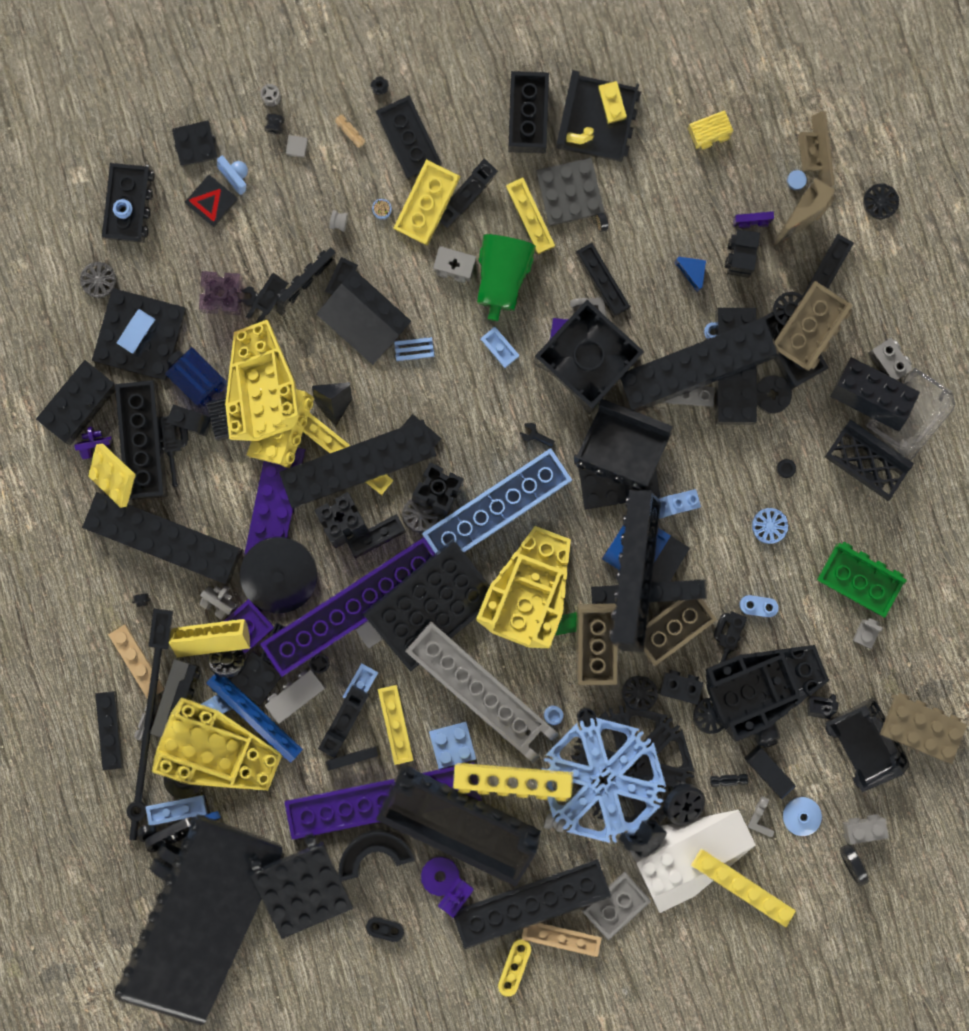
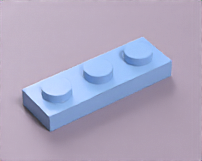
[146,795,207,825]

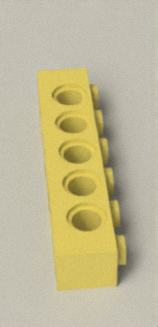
[453,763,573,801]

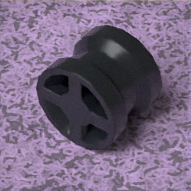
[264,114,285,134]
[577,708,596,727]

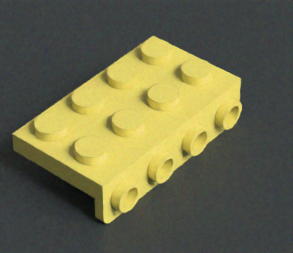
[247,389,314,468]

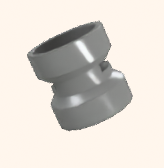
[543,809,566,832]

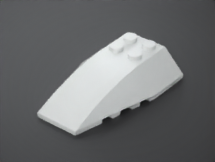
[631,810,755,913]

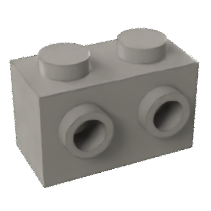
[868,338,912,380]
[842,814,889,845]

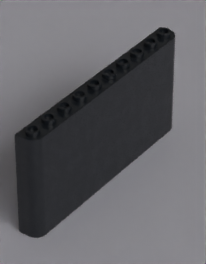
[114,814,283,1026]

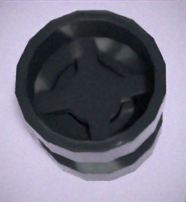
[309,654,330,673]

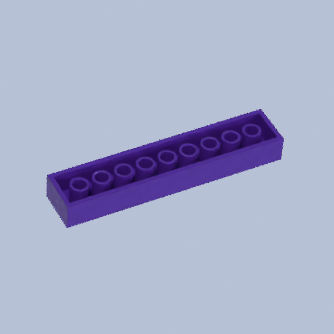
[260,537,435,677]

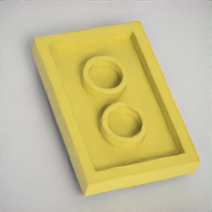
[88,443,135,508]

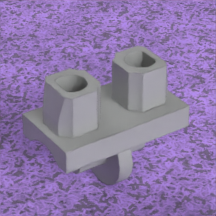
[200,586,237,620]

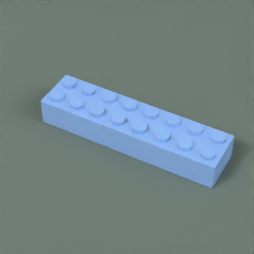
[422,448,572,553]

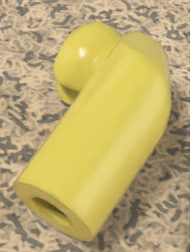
[566,127,594,144]

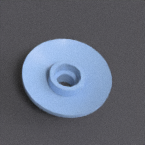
[783,797,822,836]

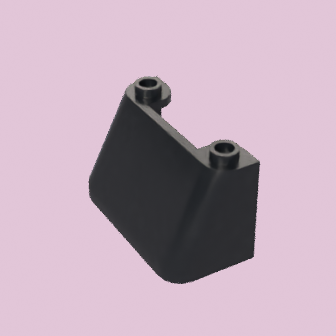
[825,697,909,792]

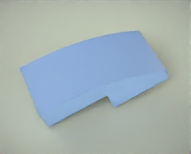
[117,309,155,354]

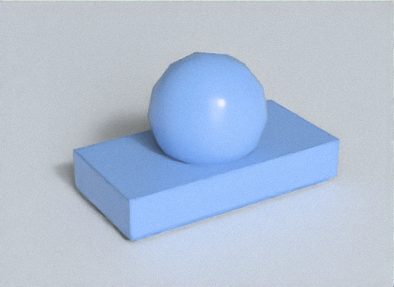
[217,155,248,195]

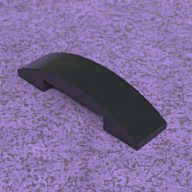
[440,158,499,228]
[318,685,369,758]

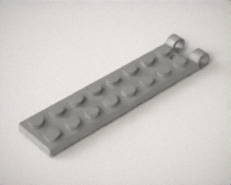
[406,622,559,763]

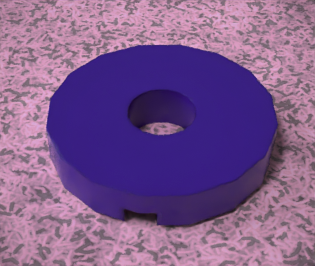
[421,856,460,896]

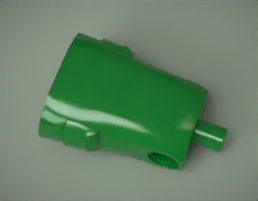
[477,234,536,322]

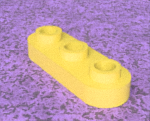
[498,938,531,996]

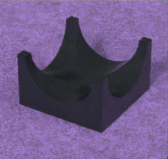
[533,300,644,414]

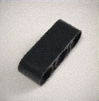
[744,745,796,799]

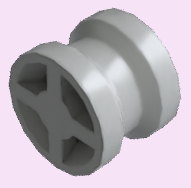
[261,84,281,107]
[329,210,348,232]

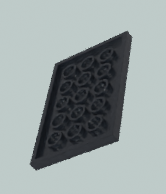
[362,539,490,672]

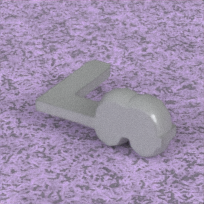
[570,297,606,316]
[747,796,774,837]

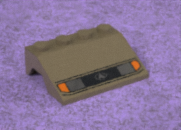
[772,178,835,246]

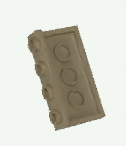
[775,281,853,370]
[880,693,967,764]

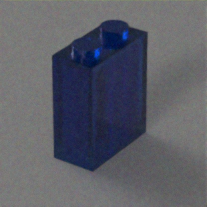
[165,347,227,408]

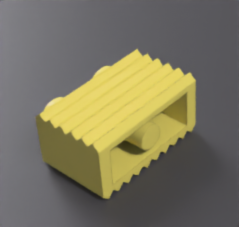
[688,110,733,150]

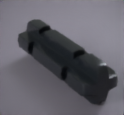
[710,774,748,787]

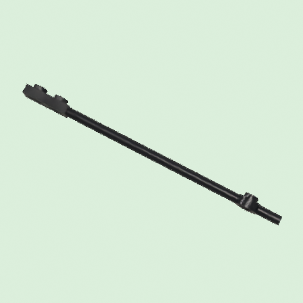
[126,608,174,841]

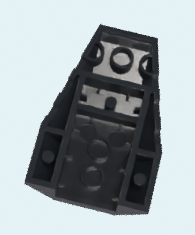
[706,645,829,742]

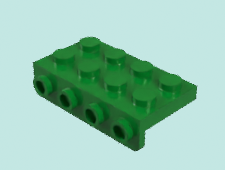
[816,542,907,618]

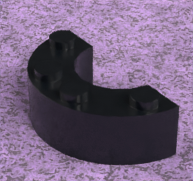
[338,829,416,882]

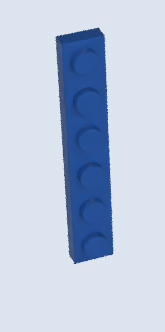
[206,674,303,763]

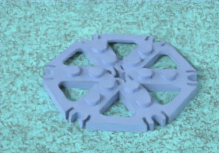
[541,717,666,843]

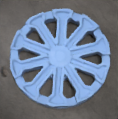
[752,508,788,544]

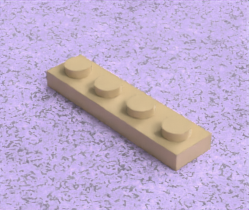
[108,624,165,699]
[521,923,602,957]

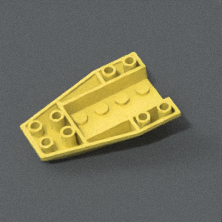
[225,320,300,441]
[152,698,282,791]

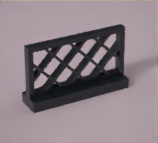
[825,419,914,501]

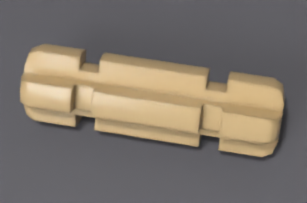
[335,114,365,148]

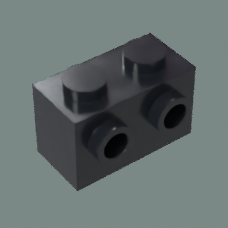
[658,670,703,705]

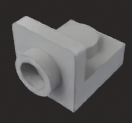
[852,618,883,649]

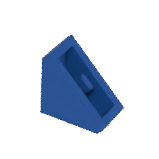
[674,257,706,292]

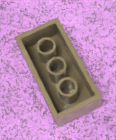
[644,599,717,666]
[576,604,617,685]

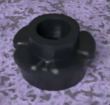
[370,76,389,95]
[132,593,151,607]

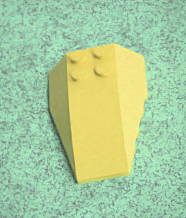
[476,526,571,648]

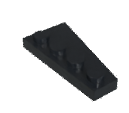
[276,247,336,316]

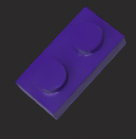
[733,211,774,229]

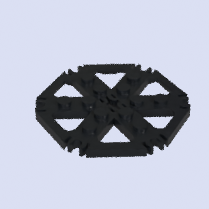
[571,704,695,824]

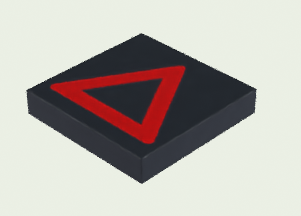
[184,174,238,228]

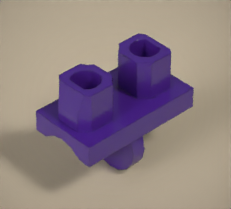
[74,427,113,460]
[438,878,474,918]

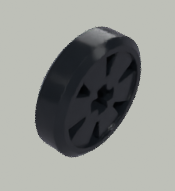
[664,784,705,825]
[840,844,869,887]

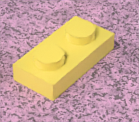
[598,81,627,124]

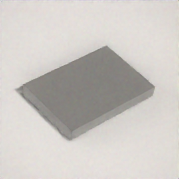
[582,871,651,941]

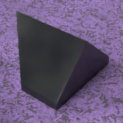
[312,382,352,427]

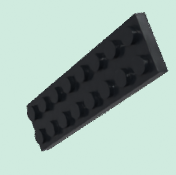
[279,419,437,509]
[454,859,612,950]

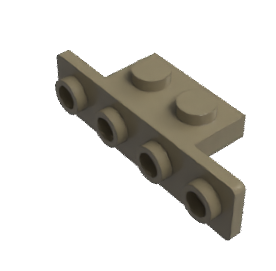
[798,111,835,187]

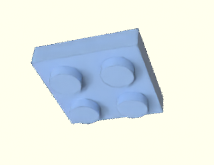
[429,721,476,769]

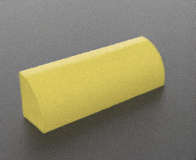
[169,619,250,658]

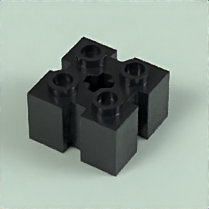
[724,229,760,278]
[412,462,464,518]
[314,492,369,549]

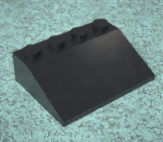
[316,269,412,365]

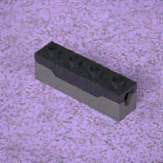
[150,659,200,737]

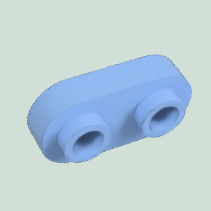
[739,595,778,617]

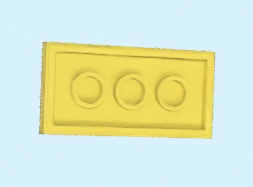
[393,159,461,246]

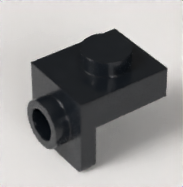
[807,694,839,720]

